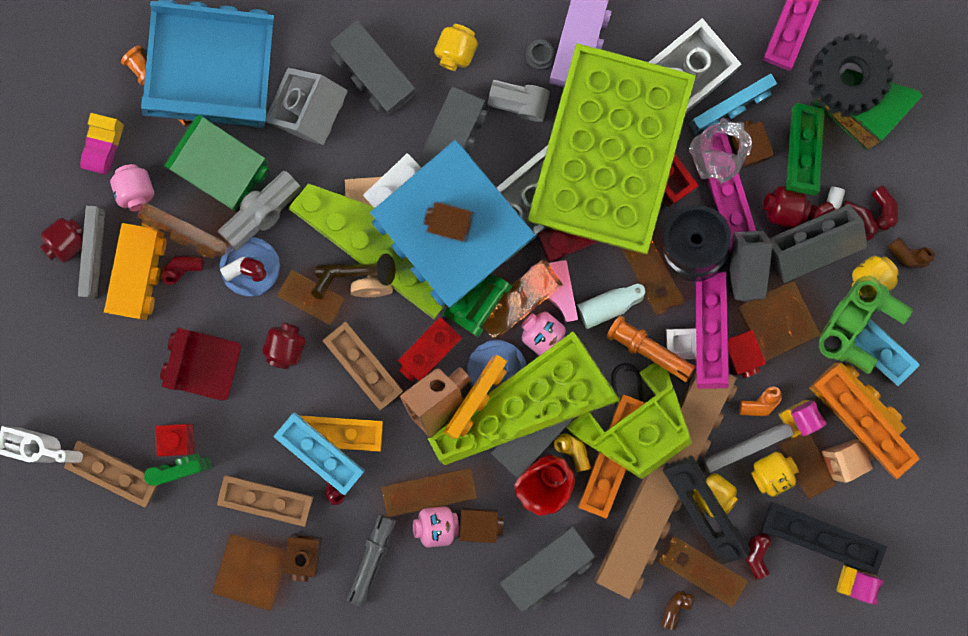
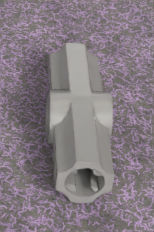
[217,170,302,251]

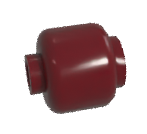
[763,185,811,229]
[40,218,83,263]
[262,322,306,369]

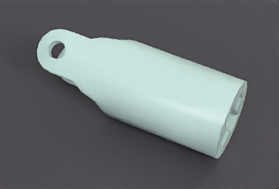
[577,284,645,329]

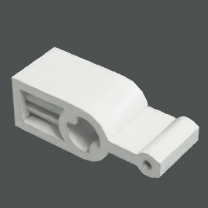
[0,426,83,463]

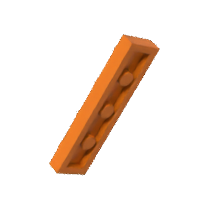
[812,365,920,479]
[577,394,645,519]

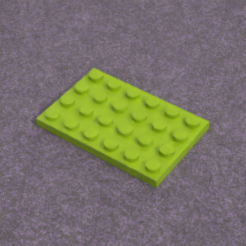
[527,43,696,254]

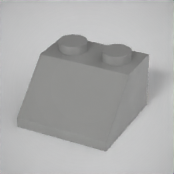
[265,68,348,145]

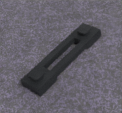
[663,455,750,565]

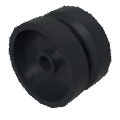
[662,205,731,282]

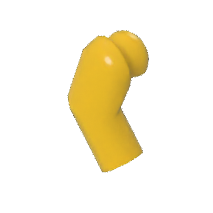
[553,434,591,472]

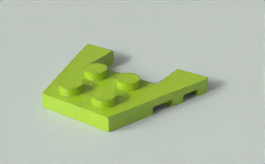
[566,363,692,479]

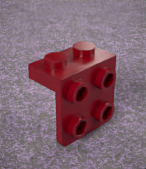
[160,327,242,401]

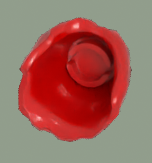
[514,454,575,516]

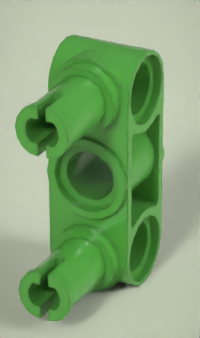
[819,276,913,374]

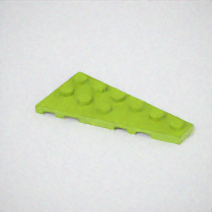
[289,183,445,319]
[428,331,620,465]

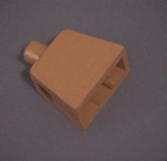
[400,367,471,438]

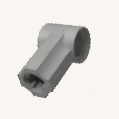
[487,80,551,122]

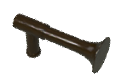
[311,253,396,300]

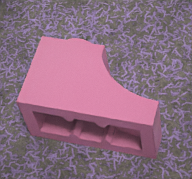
[525,260,578,323]

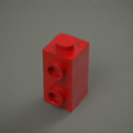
[398,317,463,382]

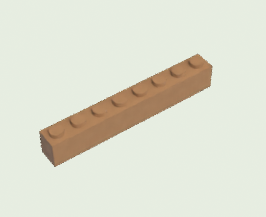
[594,368,737,599]

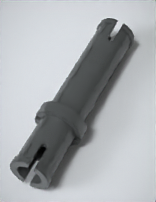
[346,514,396,607]

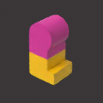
[80,113,124,175]
[778,400,827,438]
[836,565,884,605]

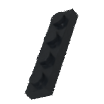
[760,502,887,575]

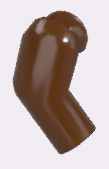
[888,237,935,268]
[661,590,694,630]

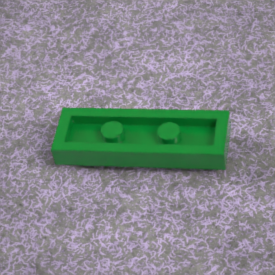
[786,103,825,196]

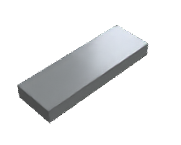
[78,206,105,299]
[702,423,794,473]

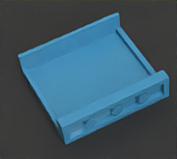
[141,0,274,128]
[370,140,537,308]

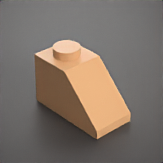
[821,439,873,483]

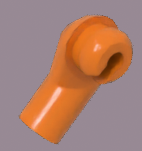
[739,386,782,417]

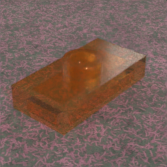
[277,270,345,325]
[779,434,836,499]

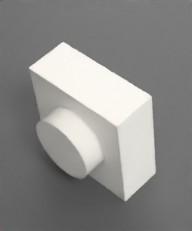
[666,328,696,359]

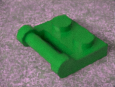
[443,273,513,337]
[144,453,212,486]

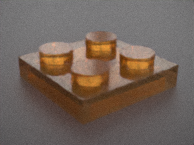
[738,281,820,361]
[212,534,287,611]

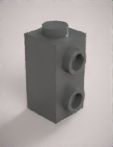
[728,231,773,302]

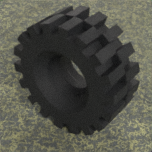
[808,33,894,117]

